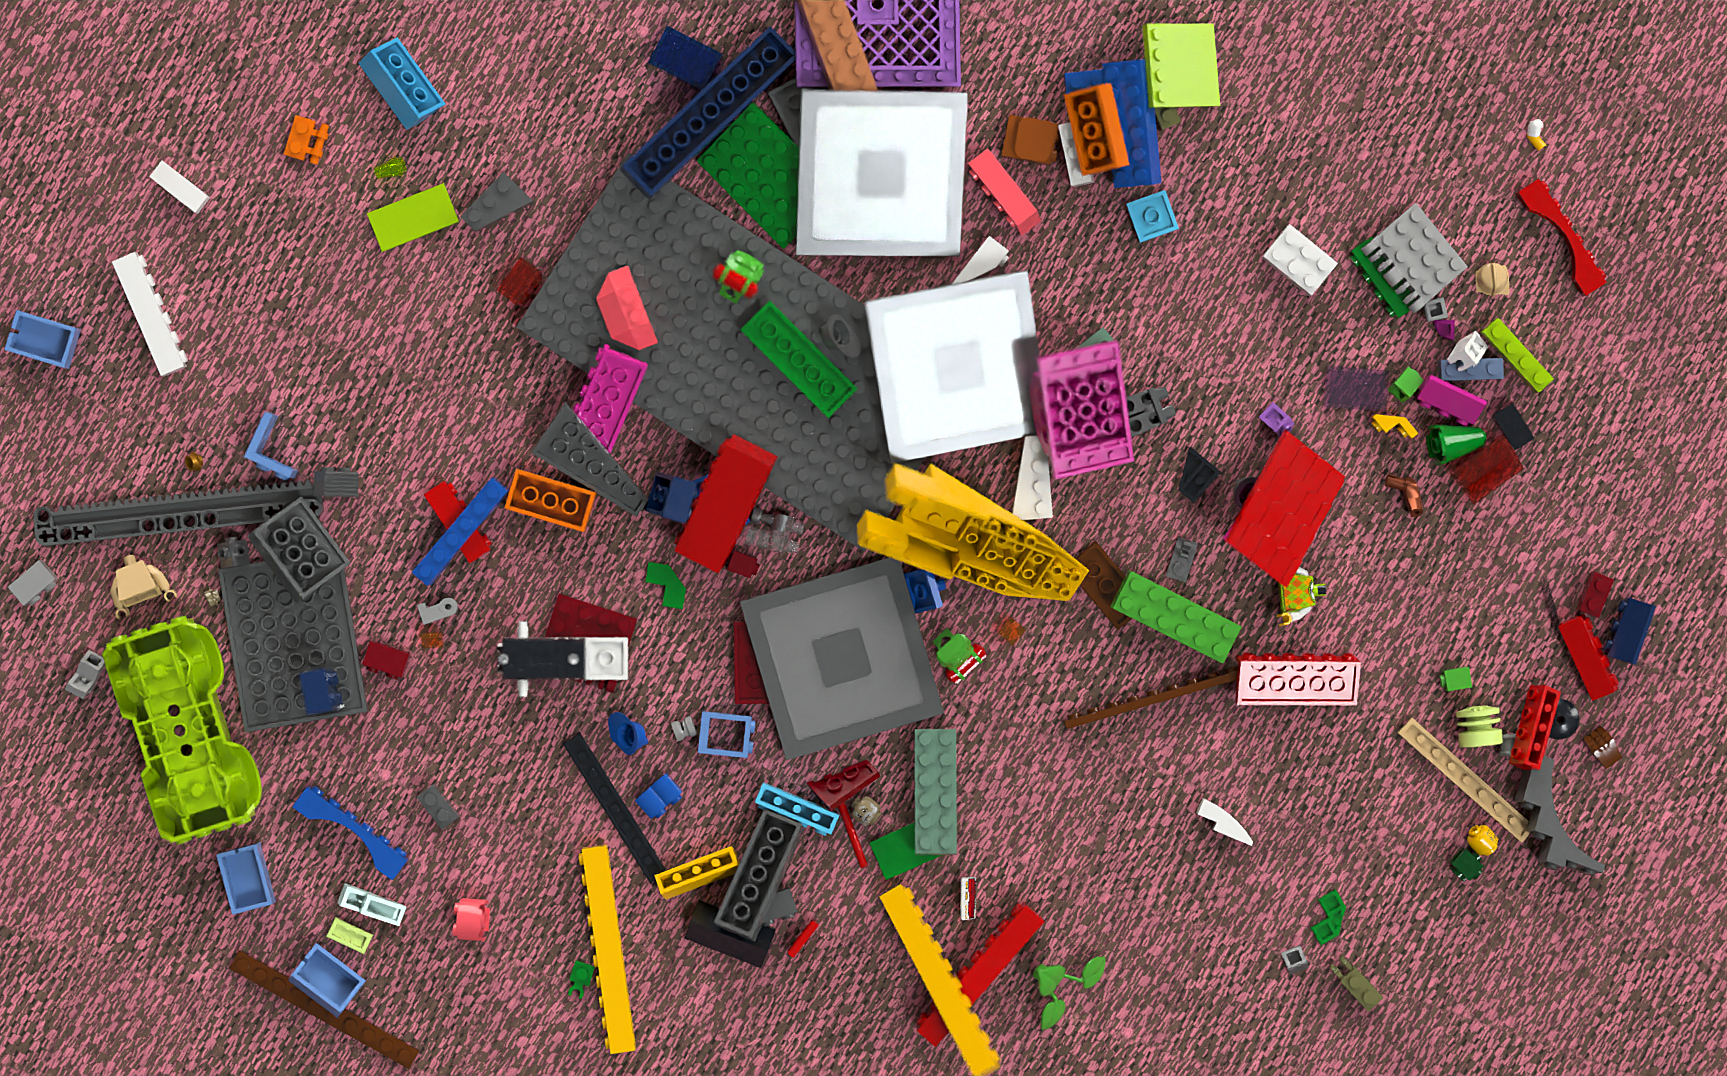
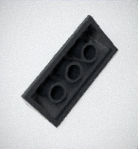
[684,900,776,968]

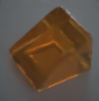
[997,617,1026,645]
[420,632,444,648]

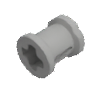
[1499,734,1516,756]

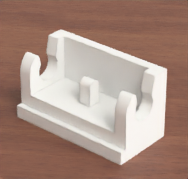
[1447,331,1488,371]

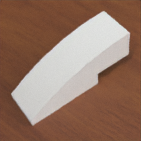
[149,161,210,214]
[1196,798,1253,846]

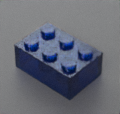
[648,26,723,91]

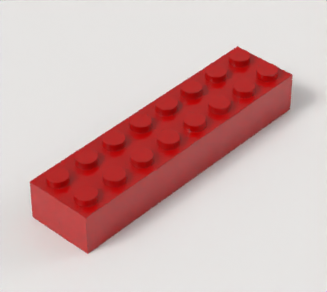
[916,902,1044,1047]

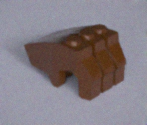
[1583,726,1622,769]

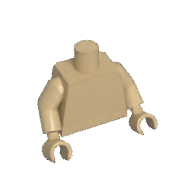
[110,555,177,619]

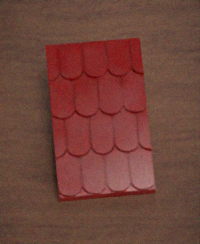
[1223,429,1345,588]

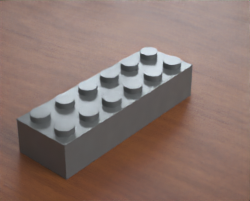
[714,809,804,942]

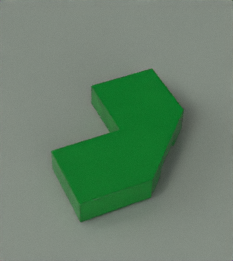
[645,562,686,609]
[1310,889,1346,945]

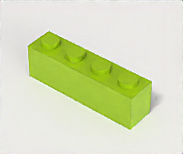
[1480,318,1554,393]

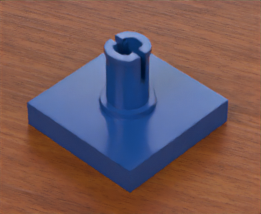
[904,569,946,614]

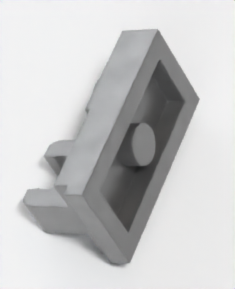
[1166,537,1198,582]

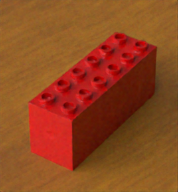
[674,434,778,574]

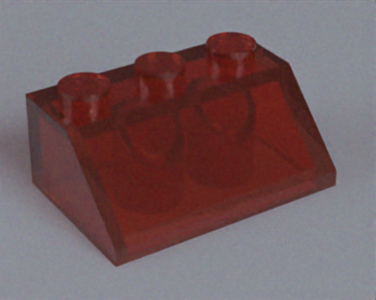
[1449,435,1524,505]

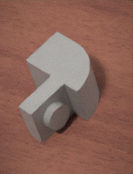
[65,650,105,699]

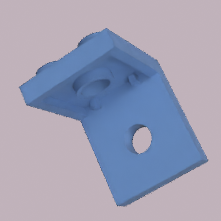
[244,412,298,480]

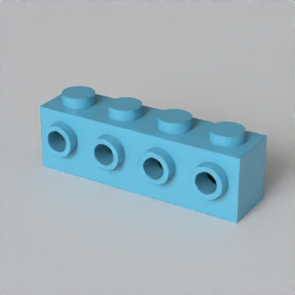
[755,782,839,836]

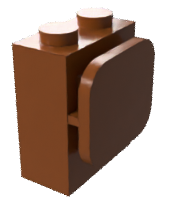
[1001,115,1060,166]

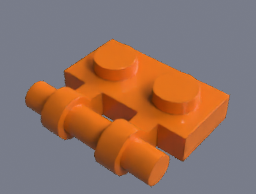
[284,115,329,165]

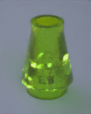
[374,156,407,179]

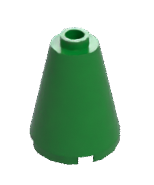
[1426,425,1486,466]

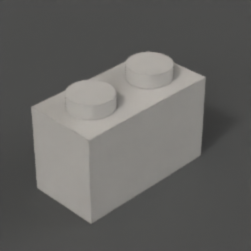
[8,560,59,606]

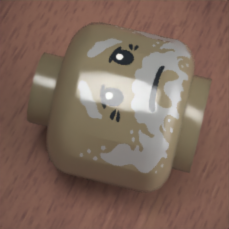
[851,796,882,826]

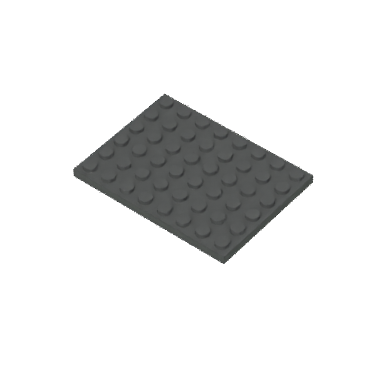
[218,549,368,732]

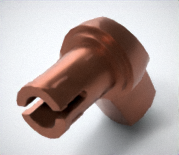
[1384,474,1423,517]

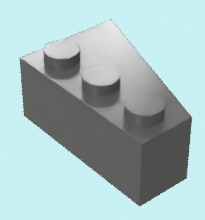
[460,172,535,232]

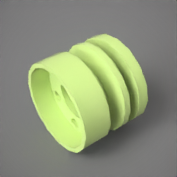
[1456,705,1503,747]

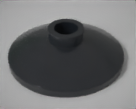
[1549,699,1579,740]

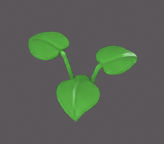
[1033,956,1105,1031]

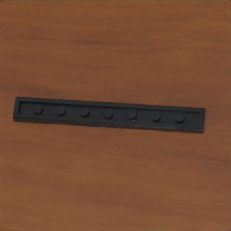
[563,733,667,883]

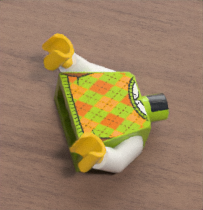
[1277,567,1326,626]

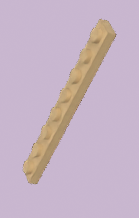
[1398,718,1530,842]

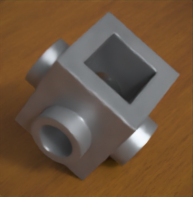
[217,537,250,569]

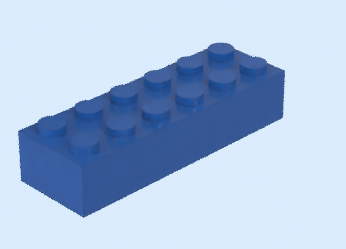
[1102,59,1162,188]

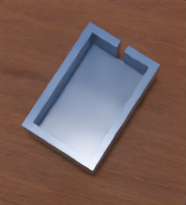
[5,310,81,369]
[217,842,276,915]
[288,943,366,1018]

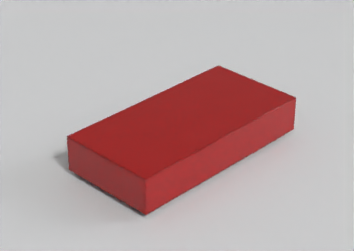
[788,919,819,958]

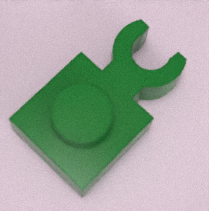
[568,960,595,999]

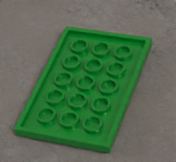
[697,102,799,249]

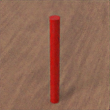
[838,802,868,868]

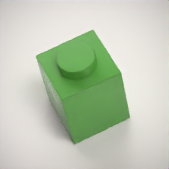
[1387,367,1424,403]
[1439,666,1472,691]

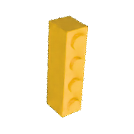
[655,846,740,900]

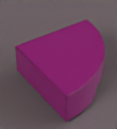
[1433,320,1455,341]

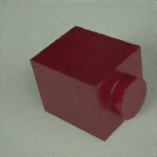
[727,550,760,578]

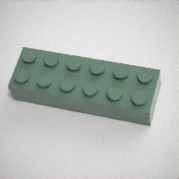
[914,729,957,855]

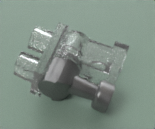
[744,507,805,554]

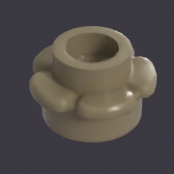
[203,588,221,607]

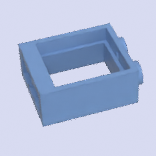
[698,711,756,758]

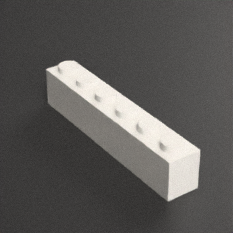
[112,252,188,377]

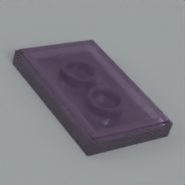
[1324,366,1389,412]

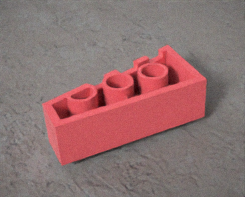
[968,148,1041,236]

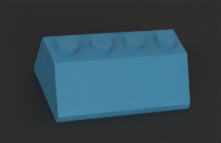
[358,37,446,130]

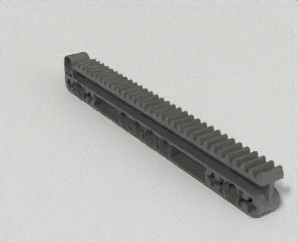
[33,480,324,546]

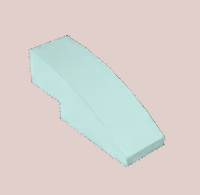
[337,883,406,926]

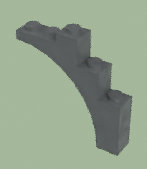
[1514,756,1605,876]

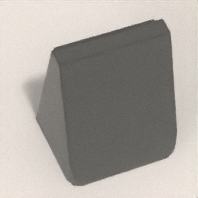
[1281,945,1309,975]

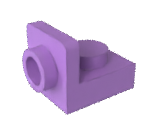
[1259,403,1294,438]

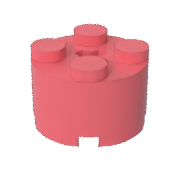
[453,898,490,941]

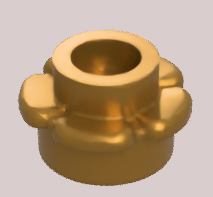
[185,452,203,471]

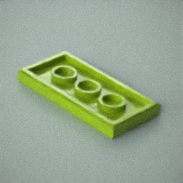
[367,183,459,252]

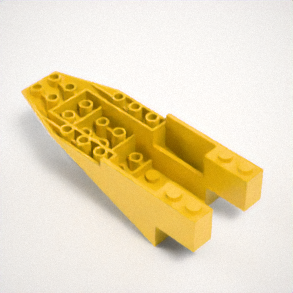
[857,464,1089,601]

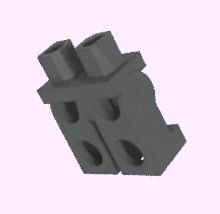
[1126,387,1176,438]

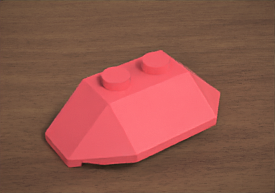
[596,265,658,350]

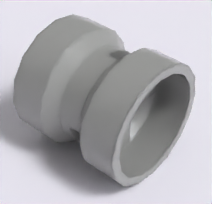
[671,716,698,741]

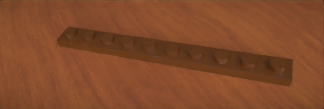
[1064,666,1238,729]
[229,950,420,1069]

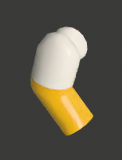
[1527,119,1546,151]

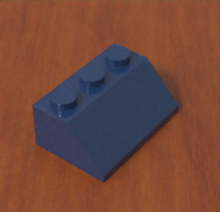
[1604,597,1657,665]

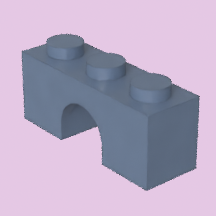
[1438,358,1504,381]

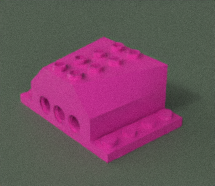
[1029,340,1134,479]

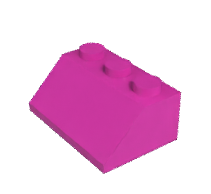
[1415,375,1487,426]

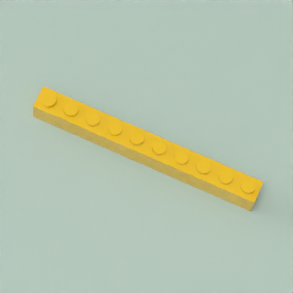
[579,845,636,1054]
[880,884,1001,1076]

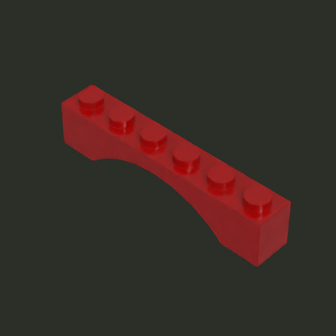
[1515,179,1607,297]

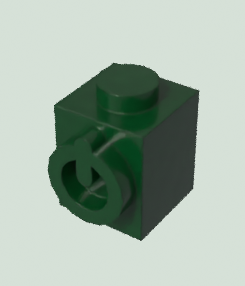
[1449,848,1484,882]

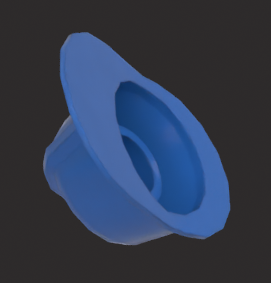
[608,712,649,755]

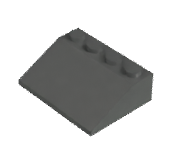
[247,497,350,603]

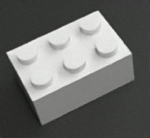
[1261,224,1338,297]

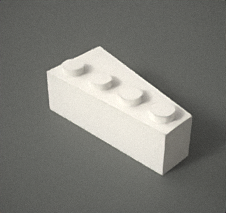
[1012,436,1053,520]

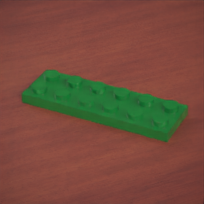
[740,300,858,418]

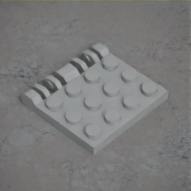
[1361,203,1468,314]

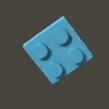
[1126,190,1179,243]

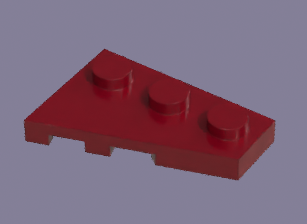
[807,760,880,812]

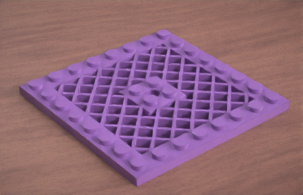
[794,0,961,87]

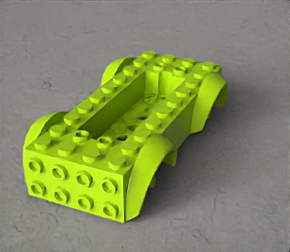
[102,616,262,845]

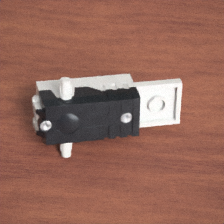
[497,621,628,697]

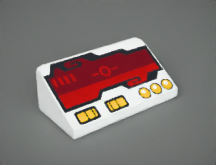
[960,877,976,920]

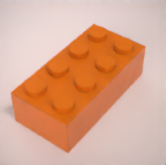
[1064,84,1130,176]
[504,469,597,532]

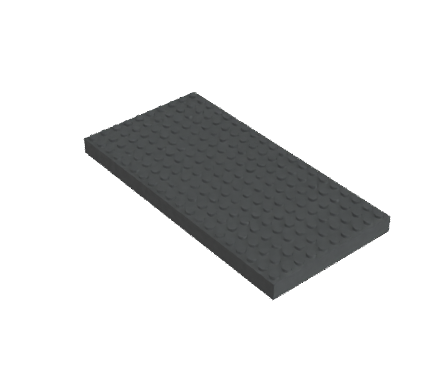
[517,153,925,552]

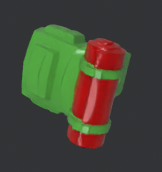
[713,250,764,304]
[933,629,987,684]

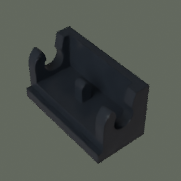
[1493,402,1535,450]

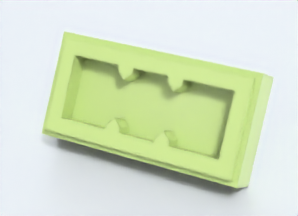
[327,917,373,954]

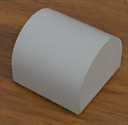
[1423,297,1448,322]

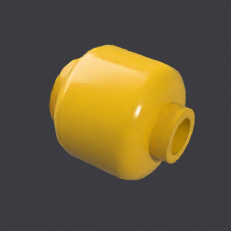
[1467,825,1498,856]

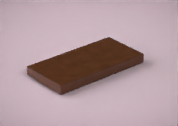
[1075,541,1132,630]

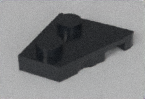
[1178,446,1221,504]

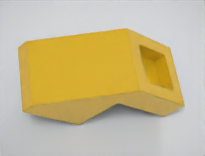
[1371,414,1418,439]

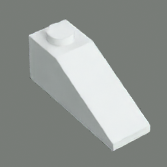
[951,236,1009,285]

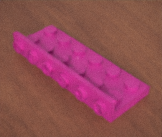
[573,344,648,453]

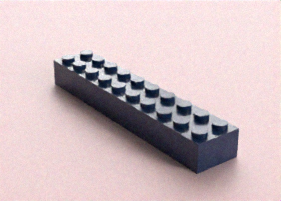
[620,26,796,200]

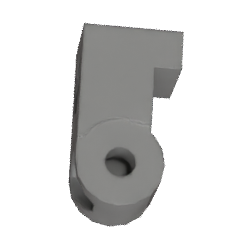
[417,598,458,625]

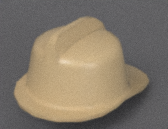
[1475,263,1510,297]

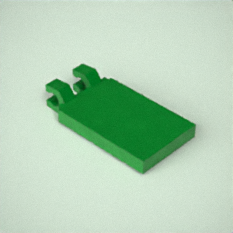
[869,822,942,880]

